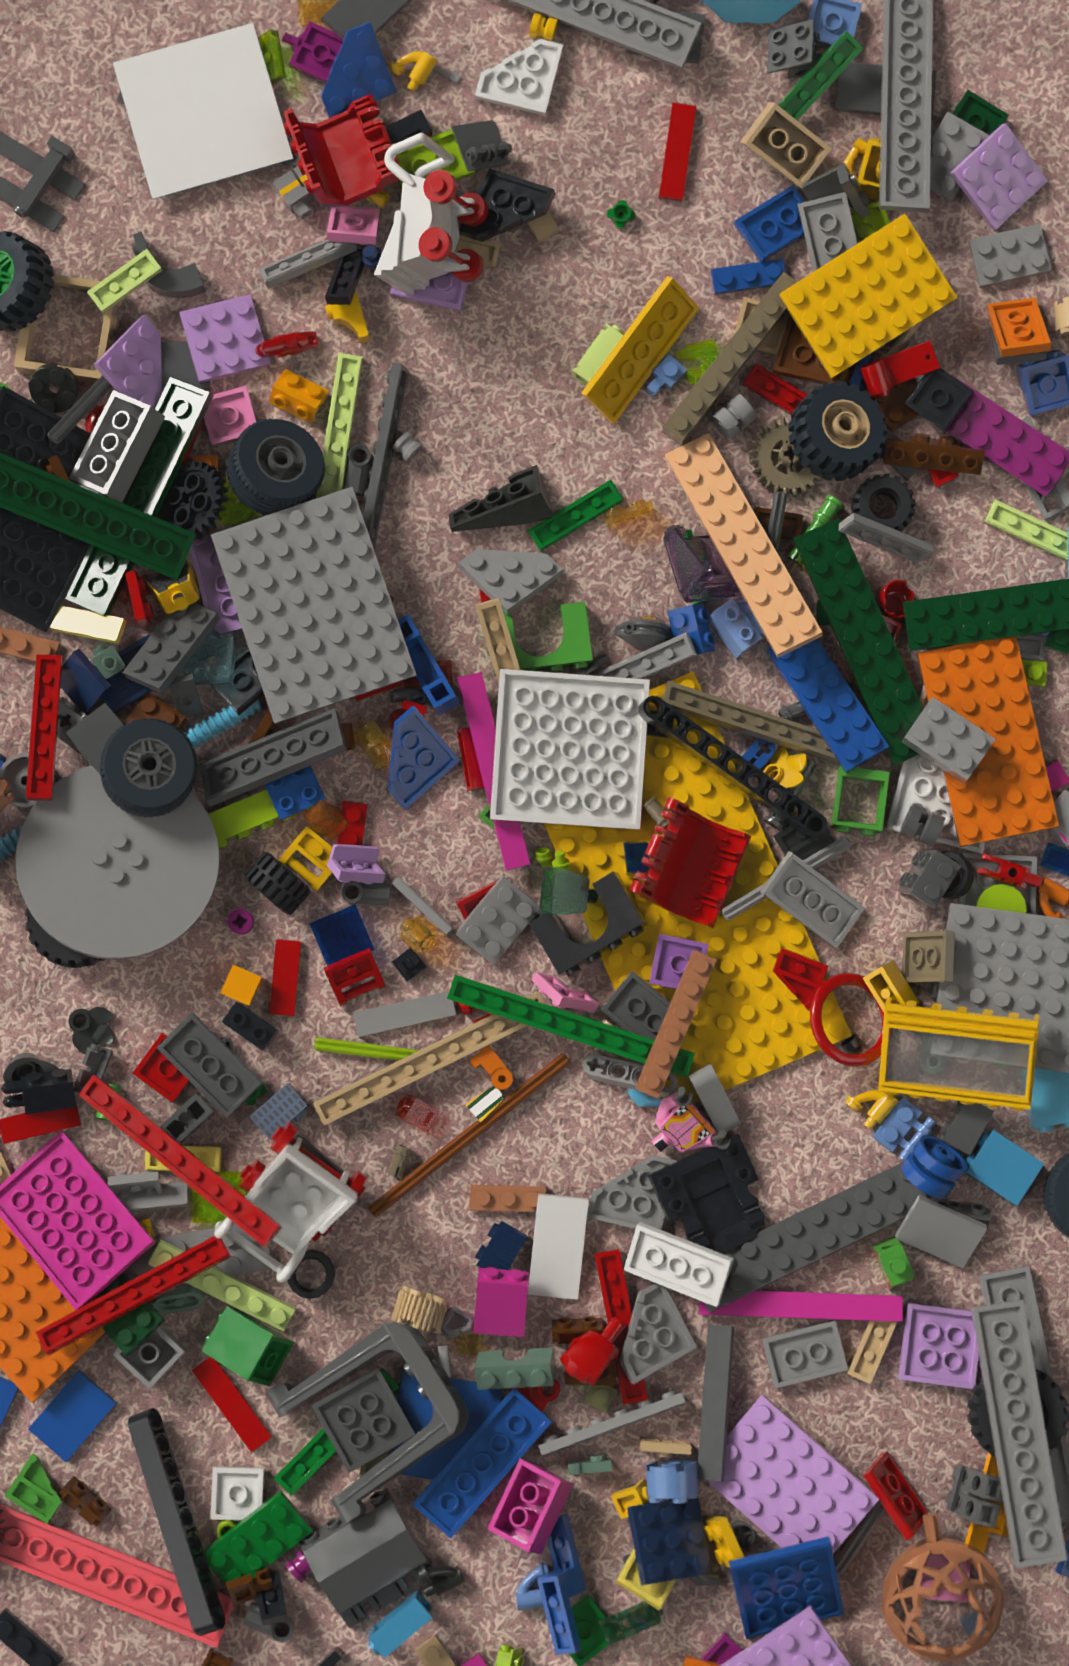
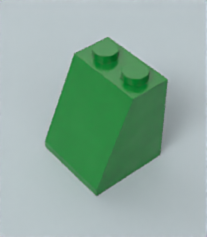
[202,1306,295,1386]

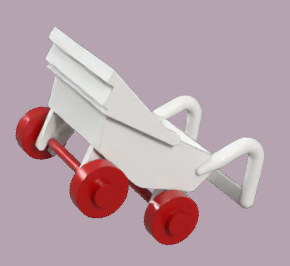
[374,133,488,294]
[214,1121,367,1283]

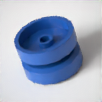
[901,1135,968,1199]

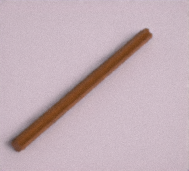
[368,1053,570,1217]

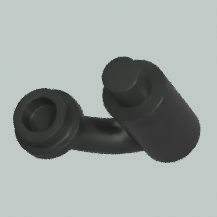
[417,1564,466,1597]

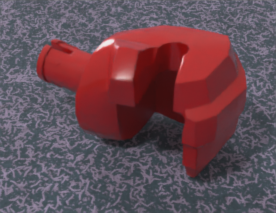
[560,1317,626,1387]

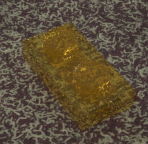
[604,499,655,529]

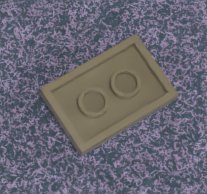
[902,930,956,983]

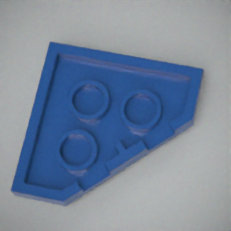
[320,21,397,118]
[387,706,461,810]

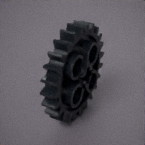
[159,461,228,540]

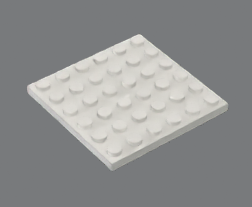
[490,669,650,829]

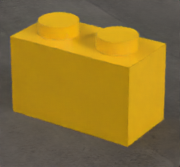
[863,960,920,1012]

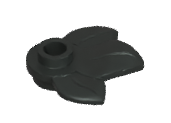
[69,1007,113,1055]

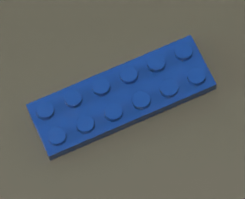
[767,638,889,774]
[412,1388,552,1539]

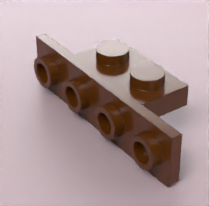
[883,433,985,475]

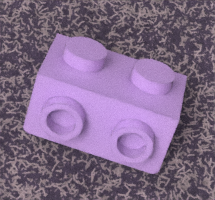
[327,844,386,884]

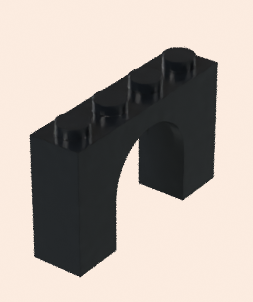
[529,871,648,977]

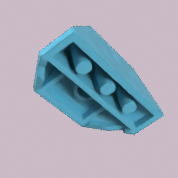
[702,0,800,24]

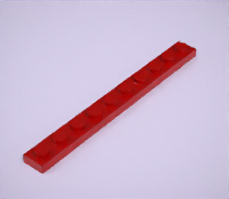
[78,1074,282,1247]

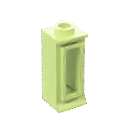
[572,323,625,386]

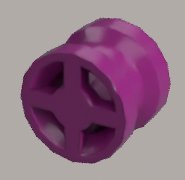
[227,909,254,935]
[285,1550,312,1583]

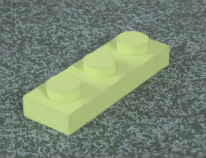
[87,249,163,313]

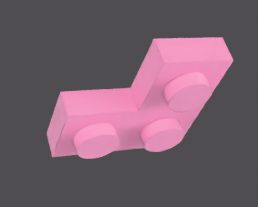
[532,972,599,1013]

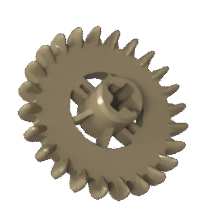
[749,417,823,496]

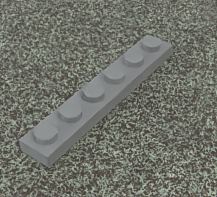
[539,1390,686,1457]

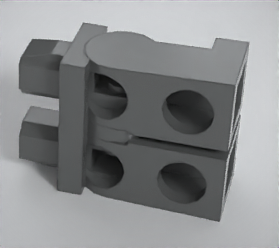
[946,1464,1003,1528]

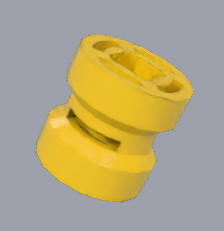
[529,13,558,42]

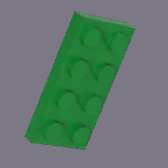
[204,1491,313,1585]

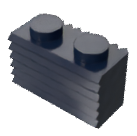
[475,1220,528,1270]

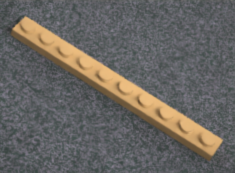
[313,991,545,1126]

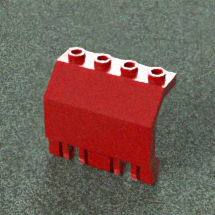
[283,95,401,206]
[629,797,751,928]

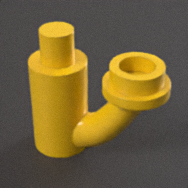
[388,51,438,92]
[845,1090,899,1130]

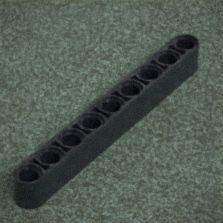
[639,696,827,837]
[128,1408,226,1636]

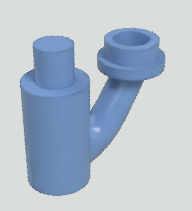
[515,1562,548,1611]

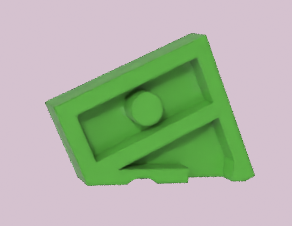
[5,1454,62,1524]

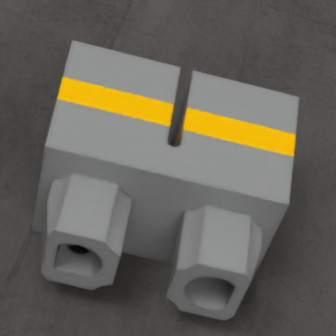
[273,166,328,219]

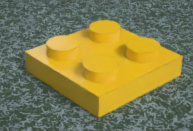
[703,1515,744,1568]

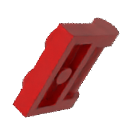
[324,948,386,1007]

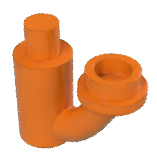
[1037,877,1069,919]

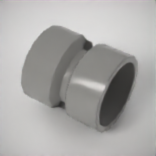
[711,394,758,440]

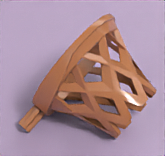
[881,1513,1005,1662]

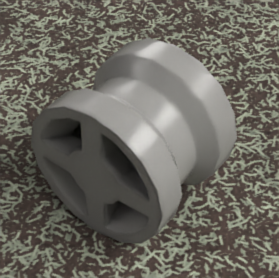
[392,431,423,462]

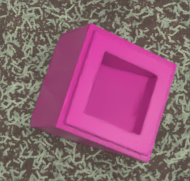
[1046,761,1069,792]

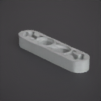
[583,1054,678,1097]

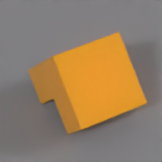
[220,965,264,1006]

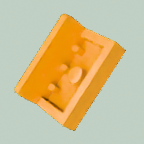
[269,368,329,424]

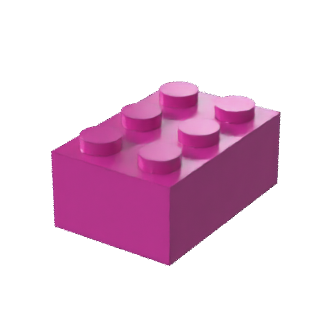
[488,1458,574,1554]

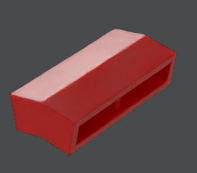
[457,727,485,792]

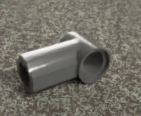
[344,444,372,496]
[341,881,390,906]
[243,1602,295,1642]

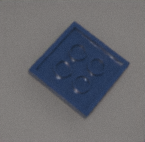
[627,1497,713,1586]

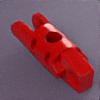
[255,331,319,358]
[977,852,1043,889]

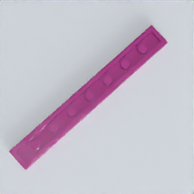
[457,672,530,871]
[699,1291,903,1322]

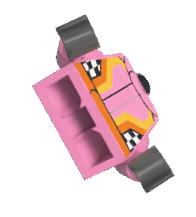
[652,1087,731,1152]

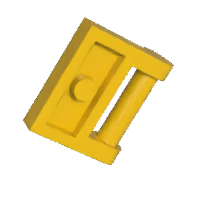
[279,826,333,892]

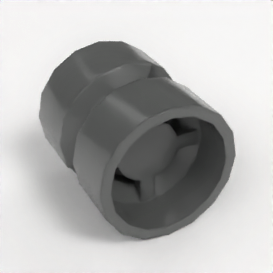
[900,803,946,847]

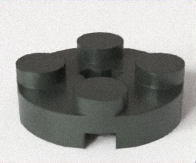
[28,363,79,413]

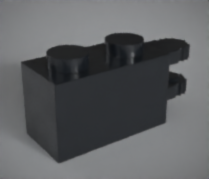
[1,1069,76,1115]

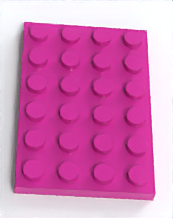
[0,1130,156,1310]

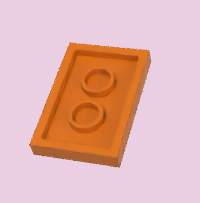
[987,297,1051,357]

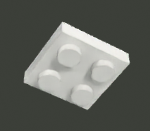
[211,1466,264,1520]

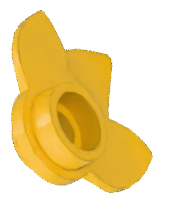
[763,746,807,789]

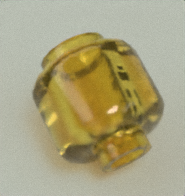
[400,916,438,953]

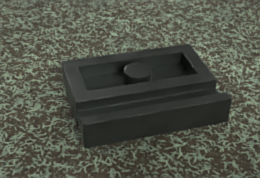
[773,819,835,860]

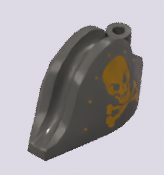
[615,615,673,651]

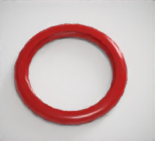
[810,973,893,1067]

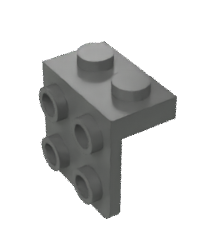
[802,163,870,219]
[898,849,961,909]

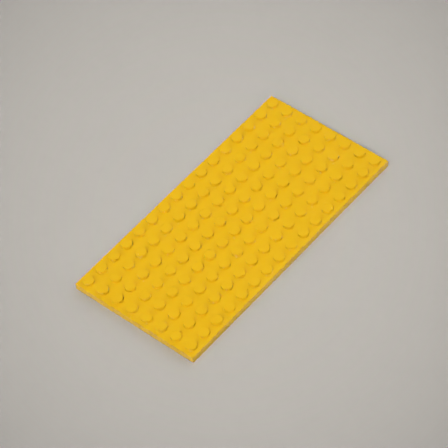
[543,671,852,1104]

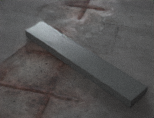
[697,1325,734,1482]

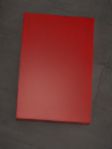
[863,1451,929,1540]

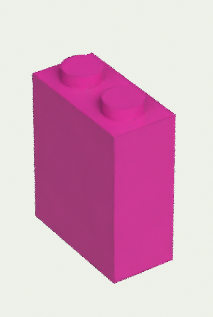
[473,1267,529,1337]

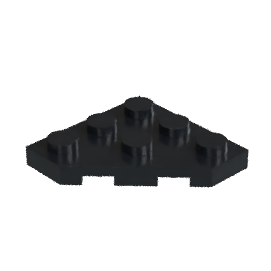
[459,168,556,242]

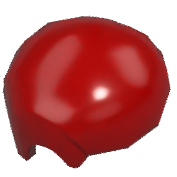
[878,580,915,620]

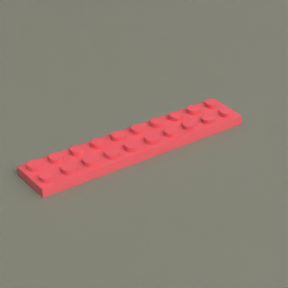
[0,1504,233,1648]

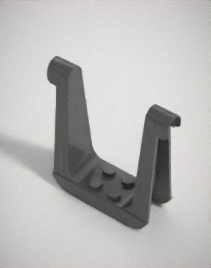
[265,1323,468,1525]

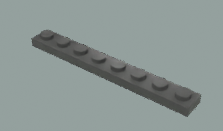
[362,362,409,550]

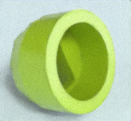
[217,1520,237,1538]

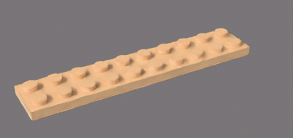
[665,433,823,658]

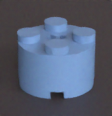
[646,1459,698,1503]

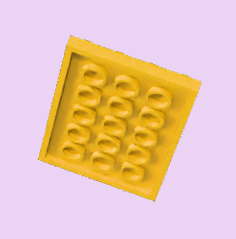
[779,214,958,379]

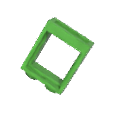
[830,765,890,837]

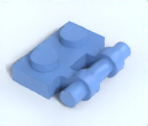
[871,1097,936,1161]

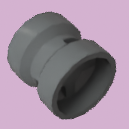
[730,1521,755,1549]

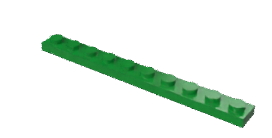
[447,974,695,1077]

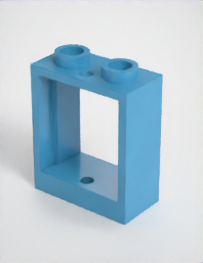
[368,1589,434,1658]

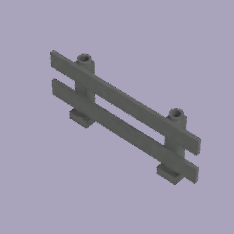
[0,131,85,232]

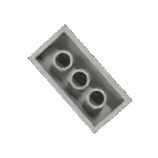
[69,390,165,502]

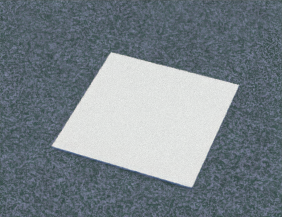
[113,23,293,199]

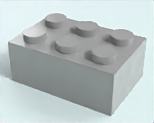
[901,697,995,784]

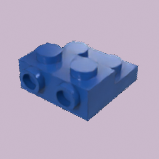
[1016,350,1069,415]

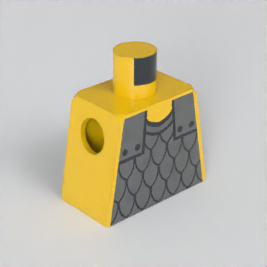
[146,561,199,614]

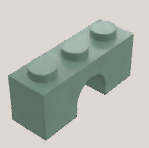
[474,1348,556,1390]

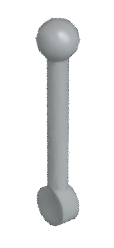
[413,62,460,83]

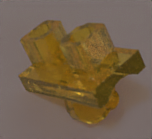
[353,720,392,771]

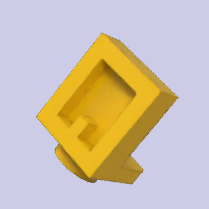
[610,1479,650,1519]

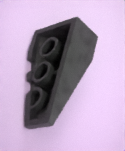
[449,465,552,532]

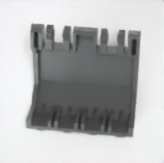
[300,1488,434,1628]

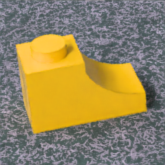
[325,290,370,344]

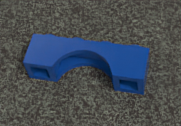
[398,614,461,716]

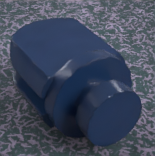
[362,245,383,280]

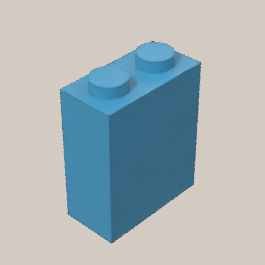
[965,1130,1044,1206]

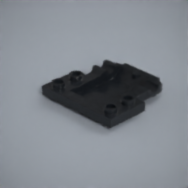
[647,1134,765,1253]

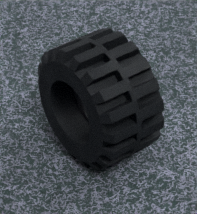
[850,474,916,532]
[244,852,311,915]

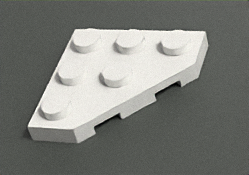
[475,39,563,116]

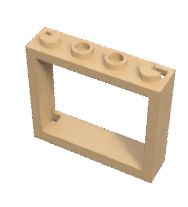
[14,275,122,383]

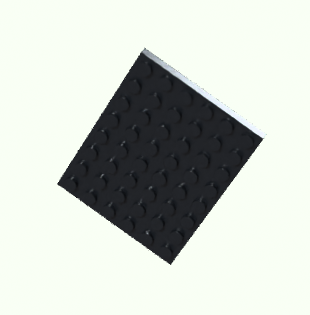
[0,386,91,633]

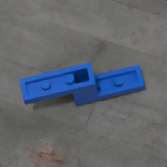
[537,1514,587,1655]

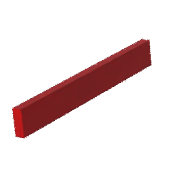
[36,1236,231,1356]

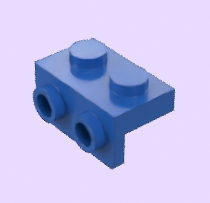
[667,603,715,655]

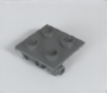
[767,19,820,74]
[451,120,512,172]

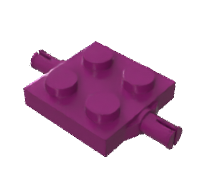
[282,21,344,84]

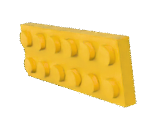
[581,276,700,424]

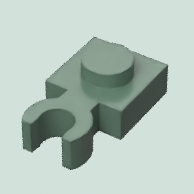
[568,1454,612,1475]

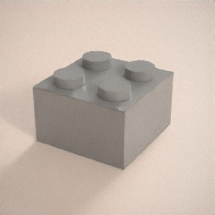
[112,1325,188,1390]

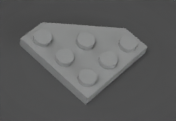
[458,549,563,615]
[587,1155,676,1230]
[620,1283,697,1384]

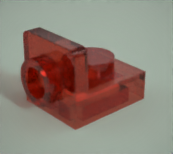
[396,1093,440,1133]

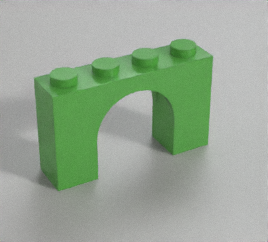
[493,602,593,676]

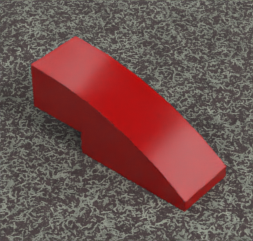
[0,1101,82,1144]

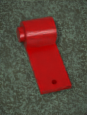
[860,340,940,399]

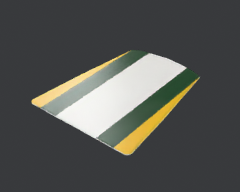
[465,1086,504,1122]

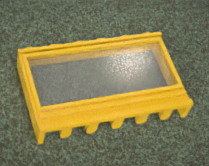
[878,997,1040,1111]

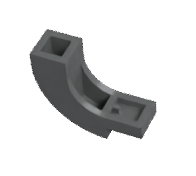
[131,231,206,298]

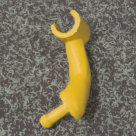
[843,138,868,174]

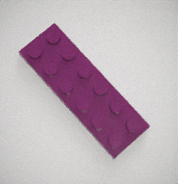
[946,375,1069,497]

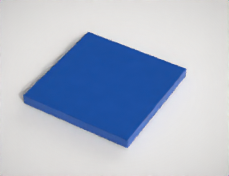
[389,1370,502,1480]
[728,1536,845,1639]

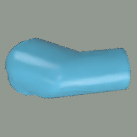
[628,1081,662,1107]

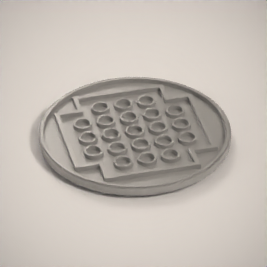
[16,766,219,960]

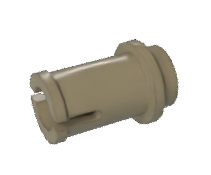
[642,797,670,827]
[387,1144,412,1178]

